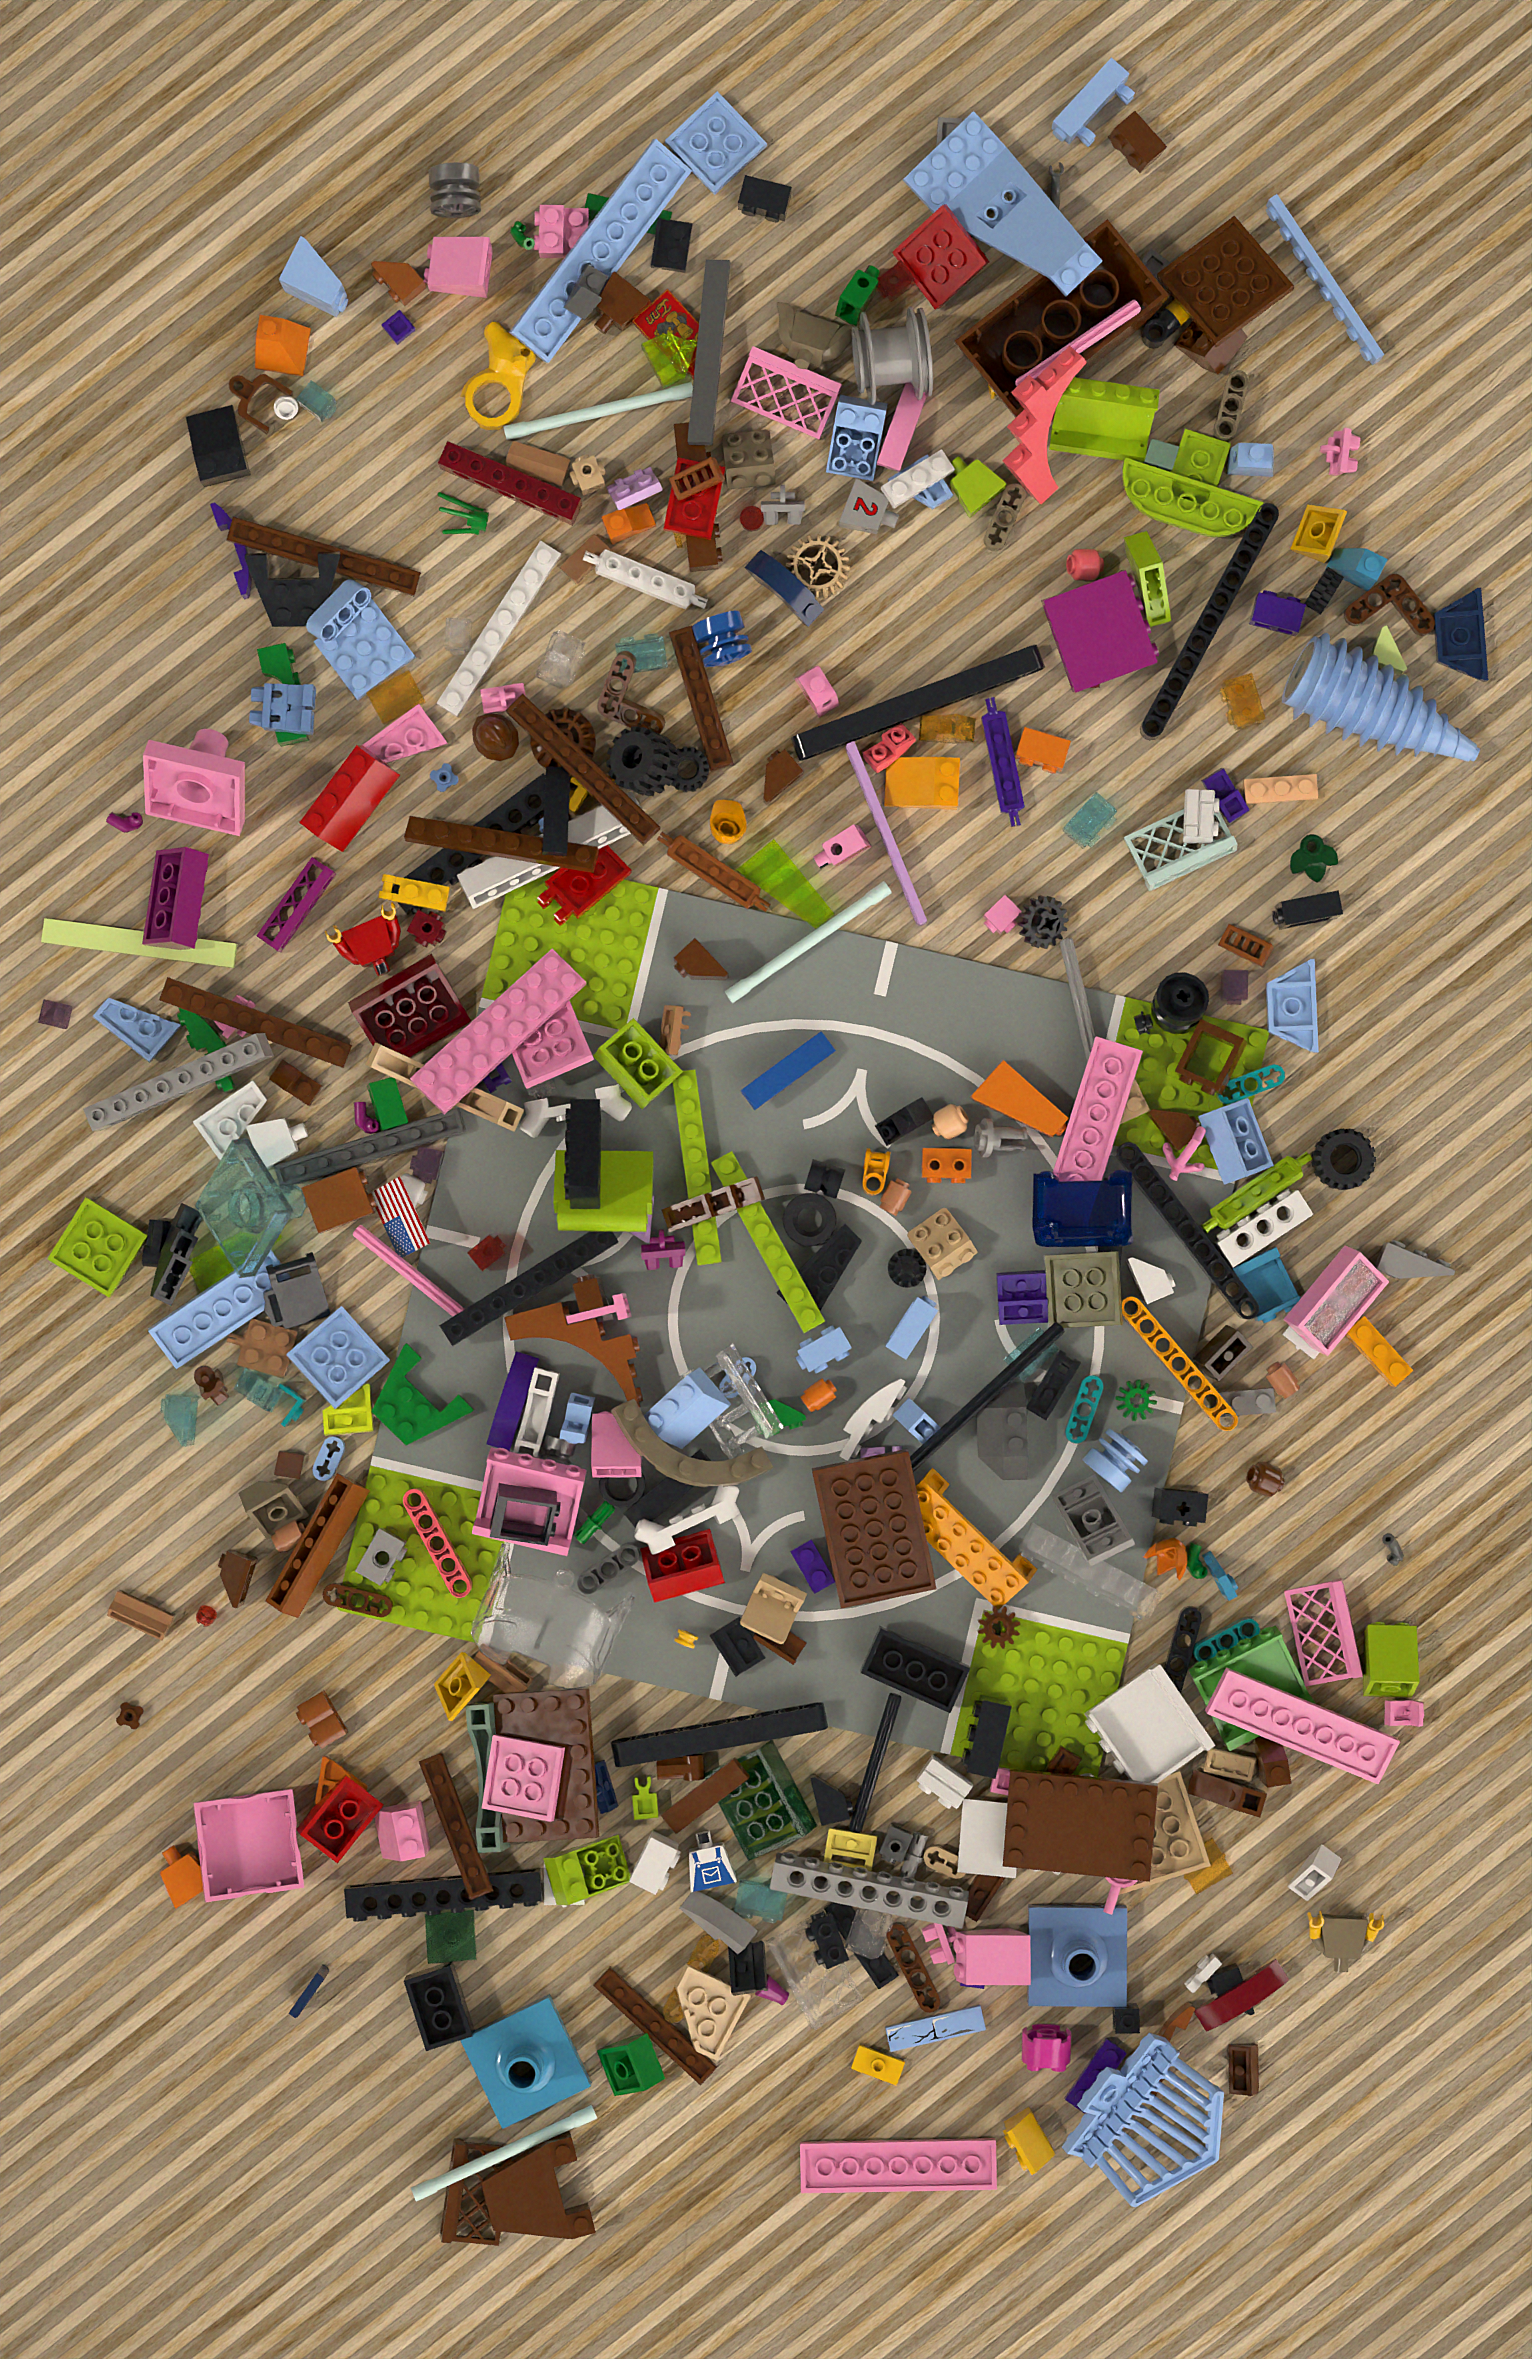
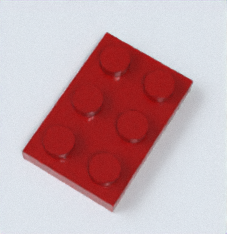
[663,457,726,540]

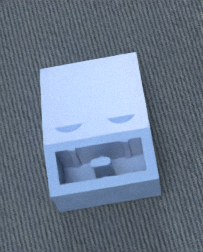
[826,395,888,481]

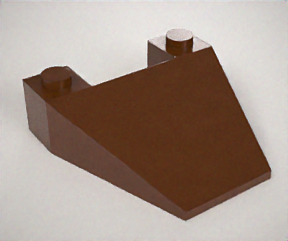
[481,2131,596,2239]

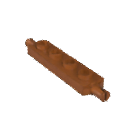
[657,831,771,913]

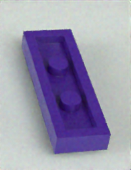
[1064,2038,1127,2114]

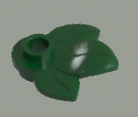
[1290,834,1338,883]

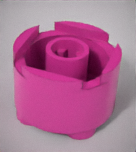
[1021,2024,1071,2072]

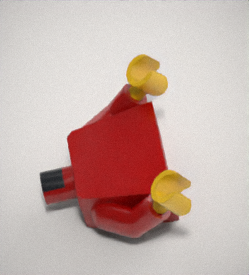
[325,902,401,976]

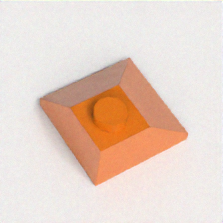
[255,315,311,377]

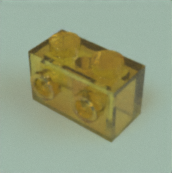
[1219,673,1266,731]

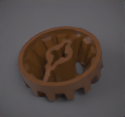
[530,708,596,769]

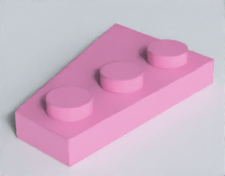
[363,704,448,764]

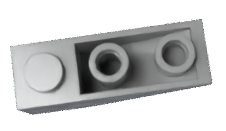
[1374,1240,1455,1279]

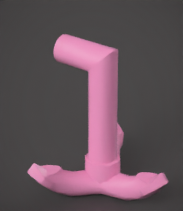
[1163,1126,1206,1181]

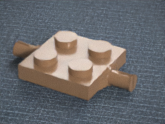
[227,1319,299,1379]

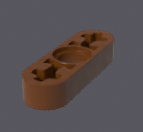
[323,1583,393,1617]

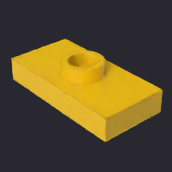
[851,2044,905,2086]

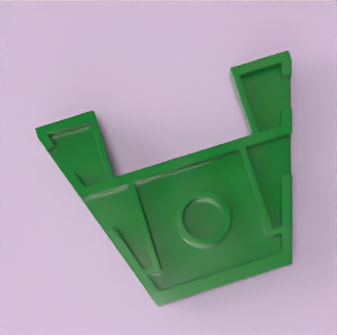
[371,1343,475,1446]

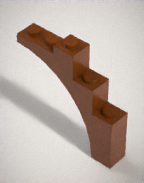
[504,1302,644,1407]

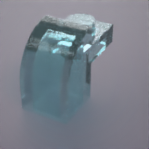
[233,1368,284,1412]

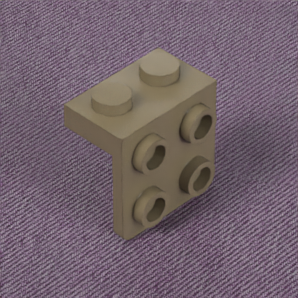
[722,429,776,490]

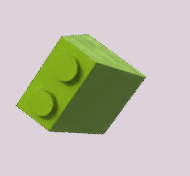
[1363,1622,1420,1698]

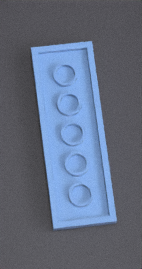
[148,1247,292,1369]

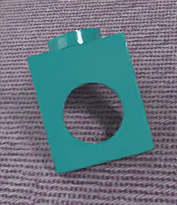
[278,1383,307,1427]

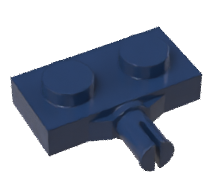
[594,1760,619,1814]

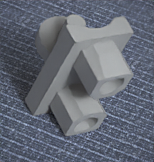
[761,485,805,525]

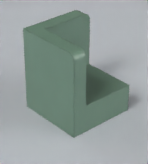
[1144,439,1179,472]

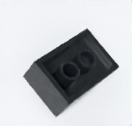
[186,405,251,487]

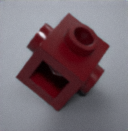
[407,910,447,948]

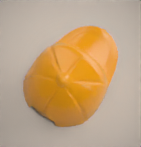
[710,800,747,845]

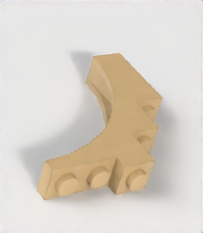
[365,1042,524,1132]

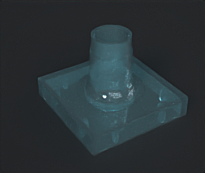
[195,1138,305,1278]

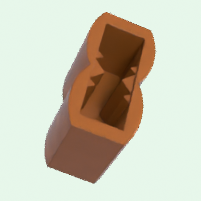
[296,1691,348,1749]

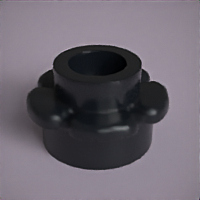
[1134,1011,1154,1035]

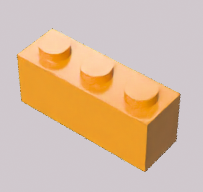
[1345,1316,1413,1387]

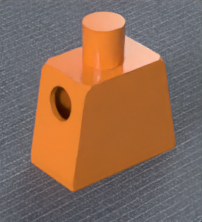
[160,1845,203,1909]

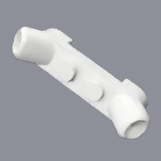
[519,1085,632,1138]
[634,1486,740,1554]

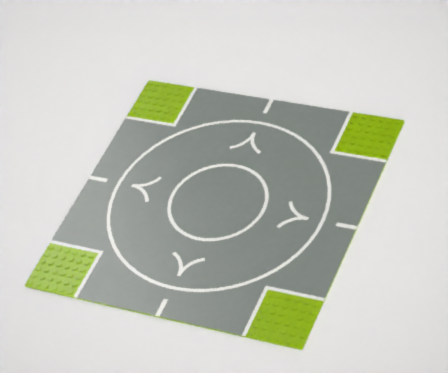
[337,867,1269,1777]

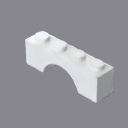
[513,1367,560,1458]

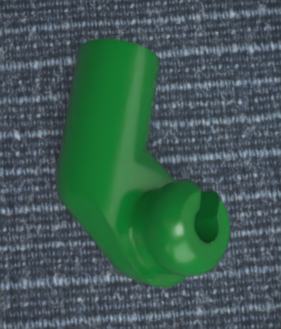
[510,221,535,250]
[1186,1543,1208,1579]

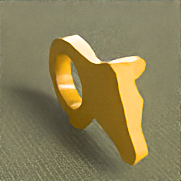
[460,322,536,430]

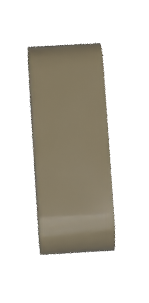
[1213,370,1249,442]

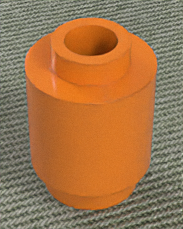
[800,1378,837,1413]

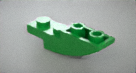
[177,1007,237,1093]

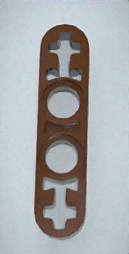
[886,1922,940,2013]

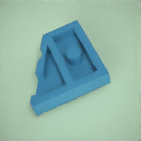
[1202,1551,1238,1601]

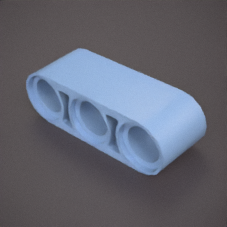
[306,579,371,643]

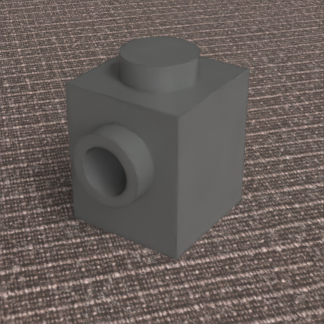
[878,1823,913,1864]

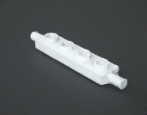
[583,549,708,610]

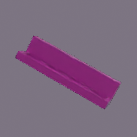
[256,857,336,953]

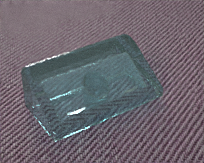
[1004,1327,1059,1381]

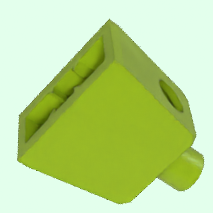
[950,456,1006,518]

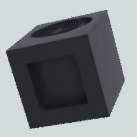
[1112,2003,1140,2034]

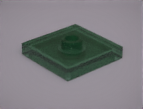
[425,1910,477,1964]

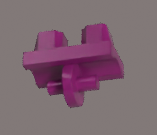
[641,1229,685,1270]

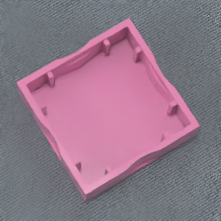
[193,1789,304,1902]

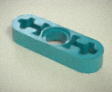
[1216,1064,1285,1104]
[1065,1375,1103,1444]

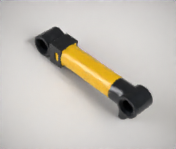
[1142,299,1190,349]

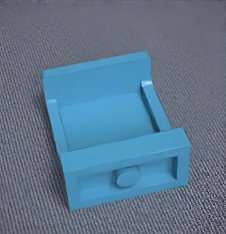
[1231,1247,1301,1323]

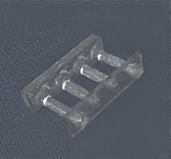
[679,1344,784,1459]

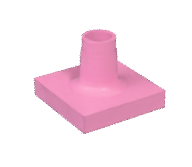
[143,729,245,836]

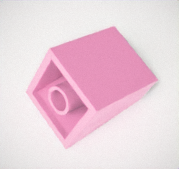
[424,237,493,298]
[374,1800,431,1861]
[954,1928,1031,1985]

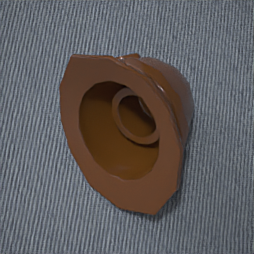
[472,713,519,761]

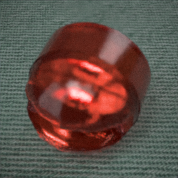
[196,1605,217,1627]

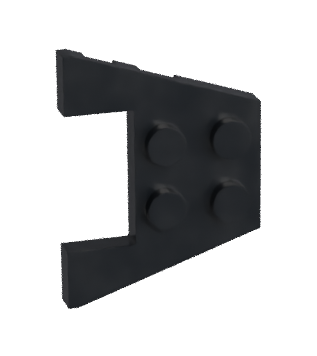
[245,552,341,627]

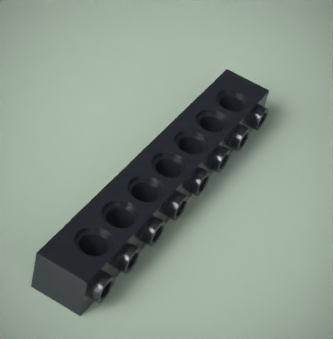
[391,773,545,915]
[439,1231,619,1347]
[344,1868,543,1922]

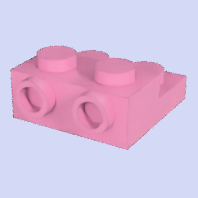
[534,205,589,258]

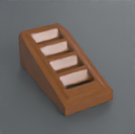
[668,457,725,501]
[1218,924,1274,968]

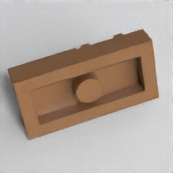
[659,1005,691,1055]

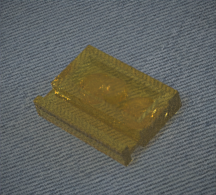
[366,670,426,725]

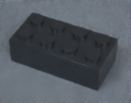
[564,1099,602,1209]
[860,1626,970,1713]

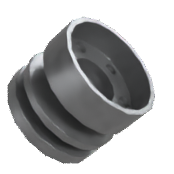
[429,162,481,218]

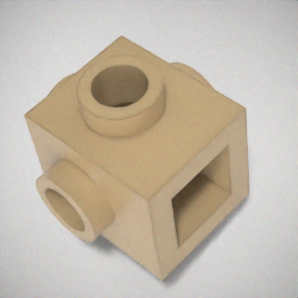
[569,455,606,496]

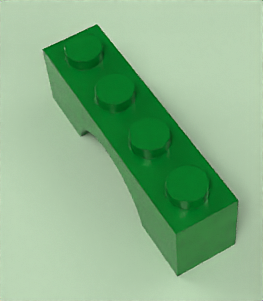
[257,643,309,747]

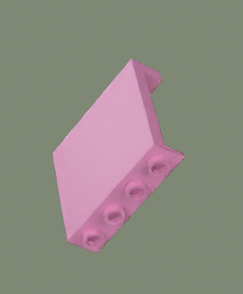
[472,1447,587,1556]

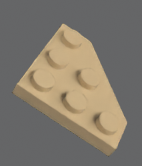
[675,1964,751,2061]

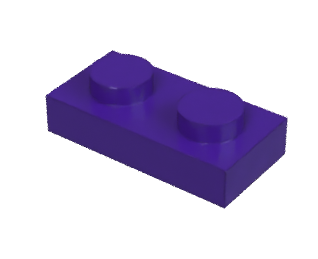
[790,1539,835,1594]

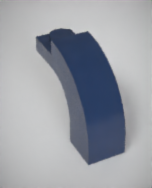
[744,550,824,627]

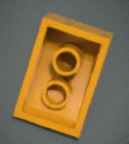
[884,757,960,810]

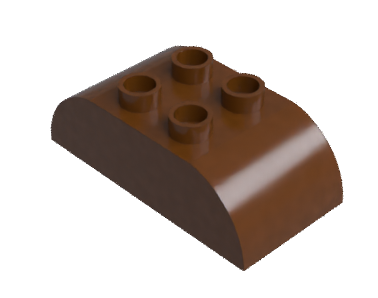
[954,219,1169,418]

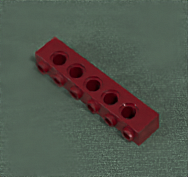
[438,441,582,526]

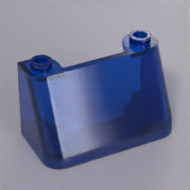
[1032,1170,1134,1247]

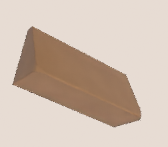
[560,534,611,585]

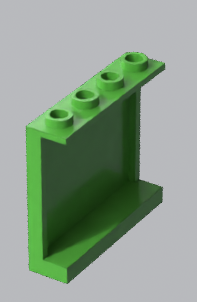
[1189,1625,1315,1751]

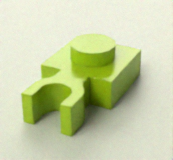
[632,1775,659,1820]

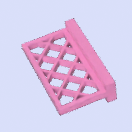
[731,346,843,440]
[566,1293,632,1324]
[1284,1578,1363,1686]

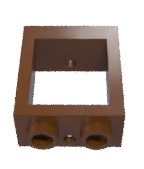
[1175,1019,1247,1096]

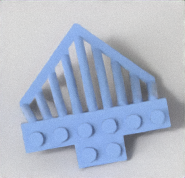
[1062,2033,1224,2207]

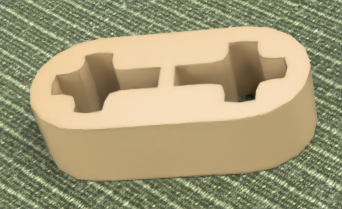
[923,1845,966,1879]

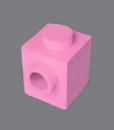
[983,895,1022,934]

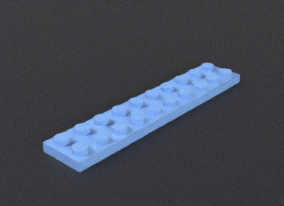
[510,139,692,363]

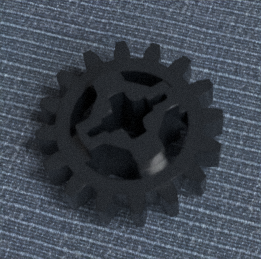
[1017,895,1069,949]

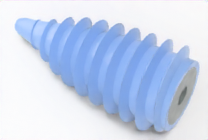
[1282,633,1480,762]

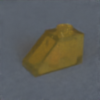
[919,714,976,744]

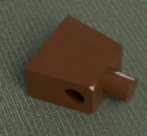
[594,271,651,335]

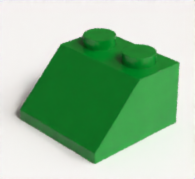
[597,2033,665,2096]

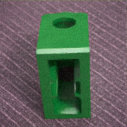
[835,265,880,326]

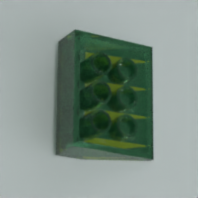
[705,1740,818,1861]

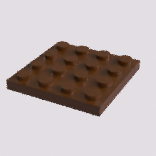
[1157,216,1294,347]

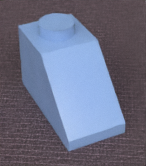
[892,1398,941,1444]

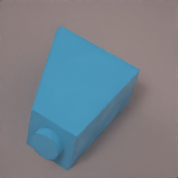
[1325,548,1388,591]

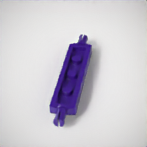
[981,697,1025,827]

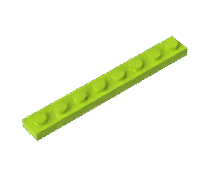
[673,1069,722,1266]
[711,1151,826,1334]

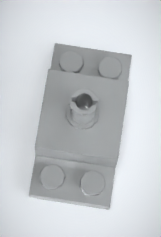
[1052,1474,1135,1567]

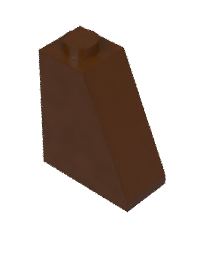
[1253,1736,1292,1788]

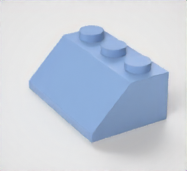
[1198,1098,1274,1185]
[644,1367,731,1449]

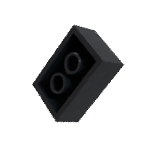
[961,1695,1012,1779]
[404,1961,475,2051]

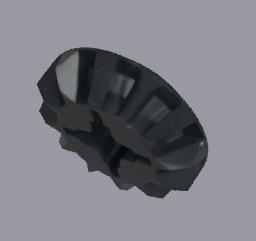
[888,1249,927,1288]

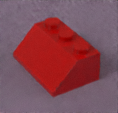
[640,1529,725,1603]

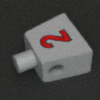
[839,479,899,534]

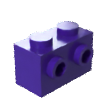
[1249,590,1306,636]

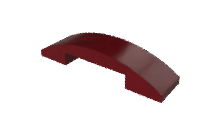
[1194,1959,1289,2032]

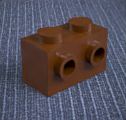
[1108,111,1167,173]

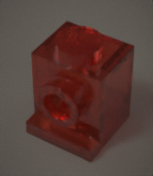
[877,260,915,302]

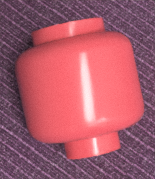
[1066,549,1104,580]

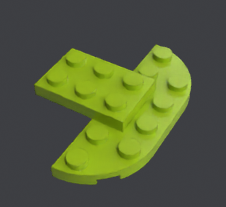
[1122,429,1264,537]

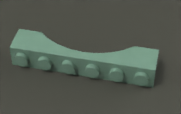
[465,1701,510,1853]

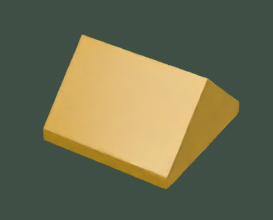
[1290,504,1347,563]
[434,1652,491,1721]

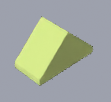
[1370,625,1407,675]

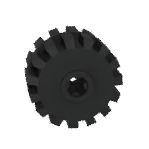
[606,726,679,796]

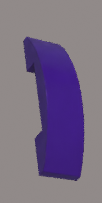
[210,502,252,600]
[486,1351,539,1452]

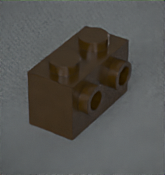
[1193,1325,1252,1381]

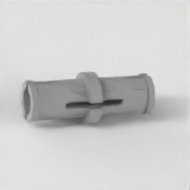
[899,1831,928,1878]

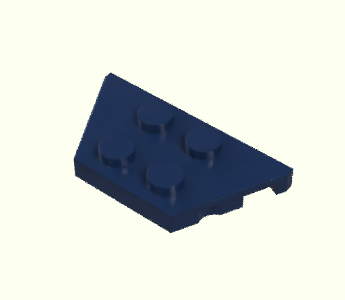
[1433,588,1489,682]

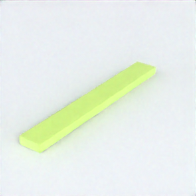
[41,918,238,968]

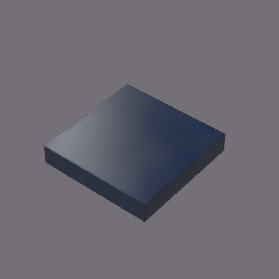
[288,1964,329,2018]

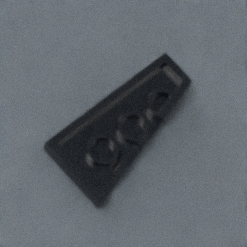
[776,1224,862,1311]

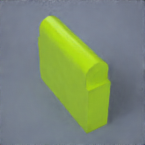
[553,1150,654,1232]

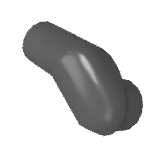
[1382,1533,1404,1566]

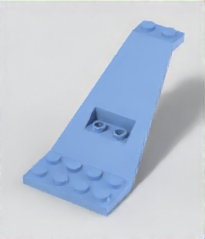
[903,111,1102,296]

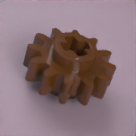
[977,1605,1020,1649]

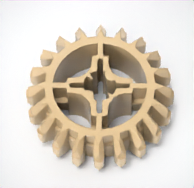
[785,534,850,600]

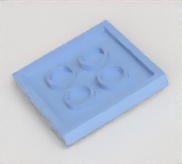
[665,91,767,195]
[314,598,416,700]
[286,1306,390,1409]

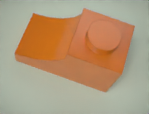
[602,503,656,544]

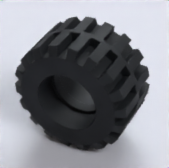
[1311,1128,1376,1190]

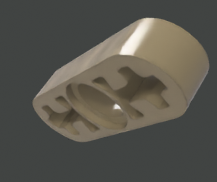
[984,483,1026,551]

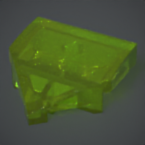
[641,332,697,389]

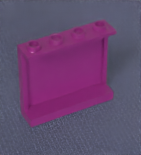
[1041,570,1159,693]

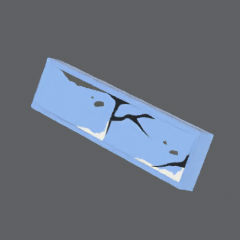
[885,2005,986,2052]

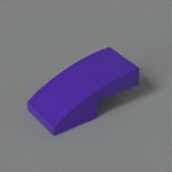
[1201,768,1250,823]

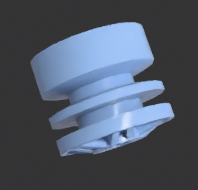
[1082,1428,1148,1493]

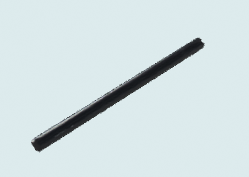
[910,1322,1065,1472]

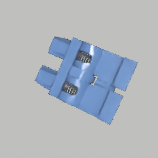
[249,683,316,735]

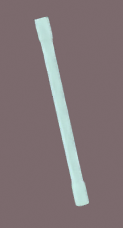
[503,382,693,440]
[724,881,892,1003]
[411,2105,597,2202]

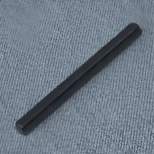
[849,1693,902,1833]

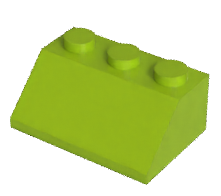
[593,1018,683,1109]

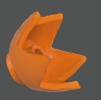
[1143,1538,1187,1581]

